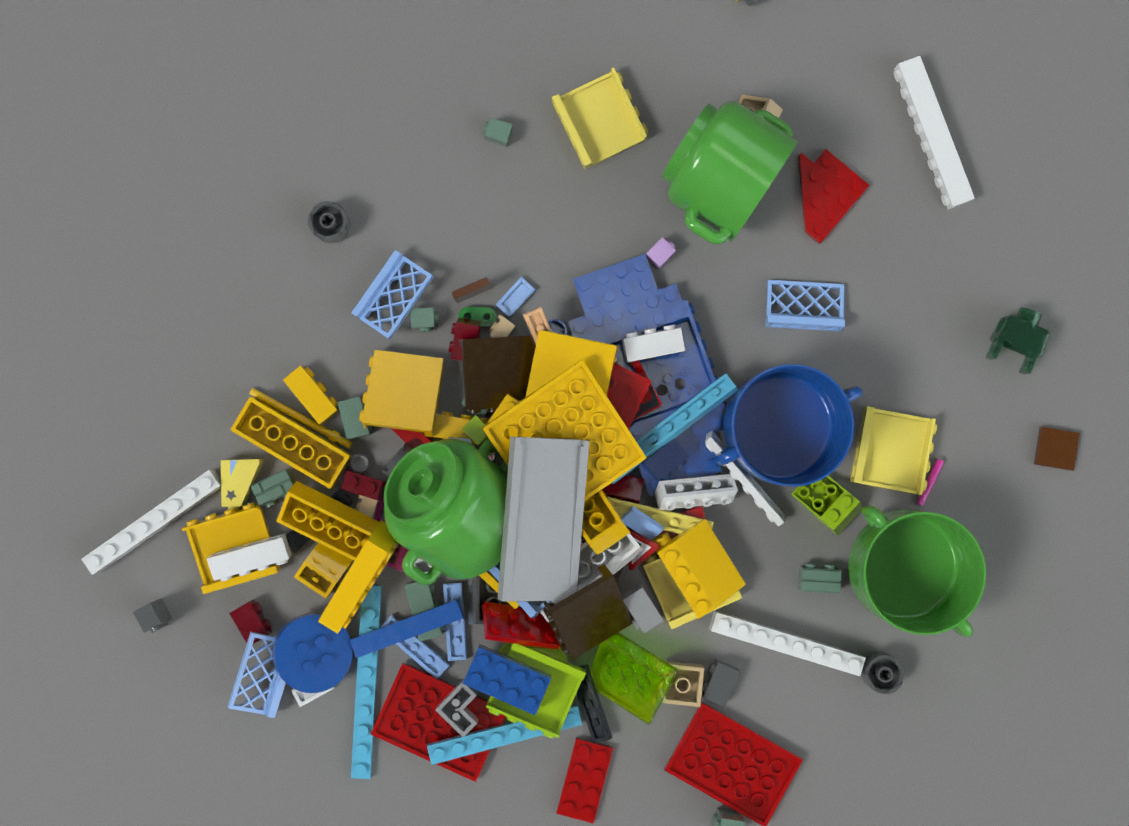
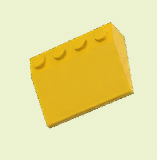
[656,519,746,619]

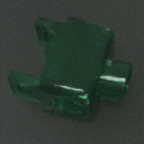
[985,307,1050,375]

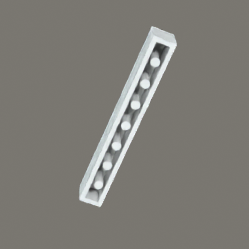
[894,56,975,210]
[81,469,221,575]
[709,610,866,676]

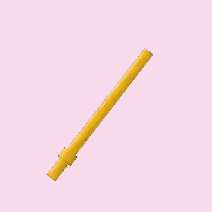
[249,388,353,449]

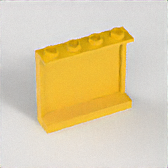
[526,330,618,397]
[359,350,444,437]
[182,502,281,594]

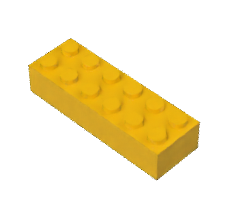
[230,397,354,489]
[276,481,390,573]
[318,520,399,634]

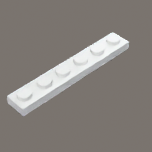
[705,430,785,527]

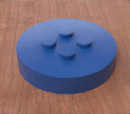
[272,613,353,693]

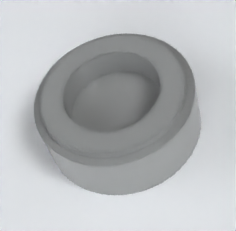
[350,454,370,473]

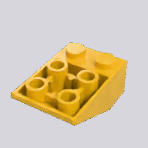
[294,543,354,599]

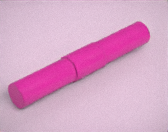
[916,459,944,506]

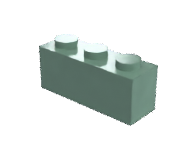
[404,581,446,642]

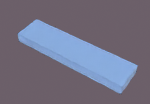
[443,582,468,661]
[381,614,450,679]

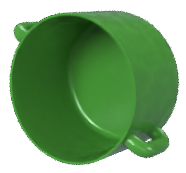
[661,101,798,244]
[384,439,508,585]
[848,505,986,637]

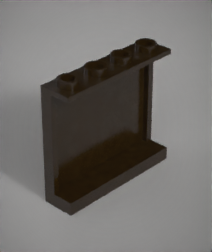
[459,335,536,414]
[543,564,633,660]

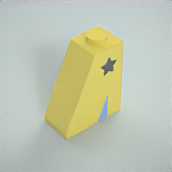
[221,459,264,510]

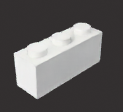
[621,324,685,362]

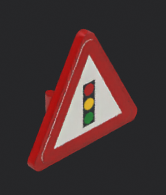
[628,528,660,570]

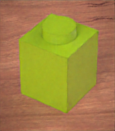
[462,415,489,446]

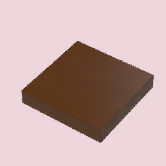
[452,277,492,303]
[1034,427,1080,471]

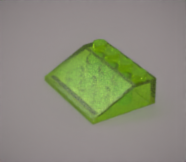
[590,632,677,725]

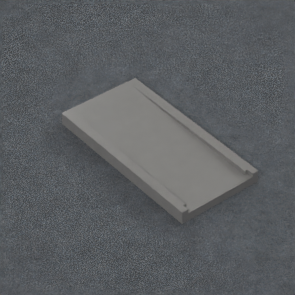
[497,436,589,601]

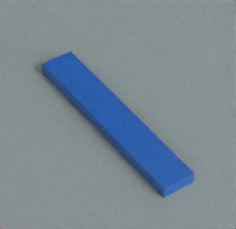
[350,599,464,658]

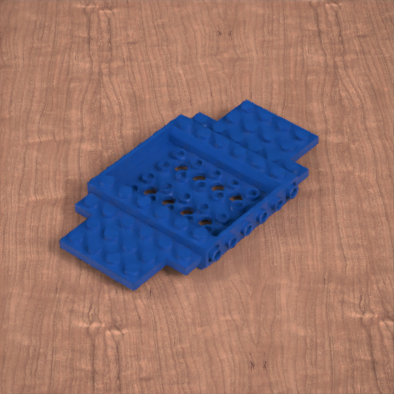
[567,254,727,497]

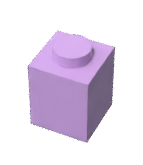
[646,237,676,269]

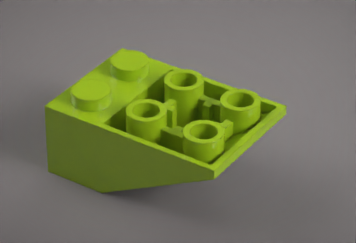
[791,476,863,536]

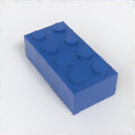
[463,644,551,715]

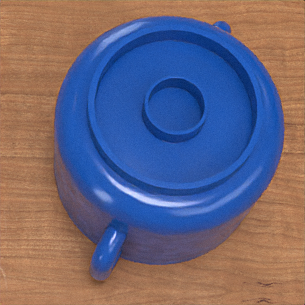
[714,364,863,486]

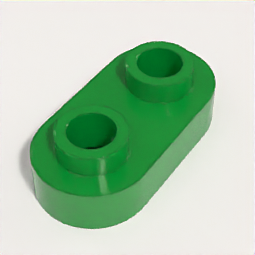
[458,307,497,327]

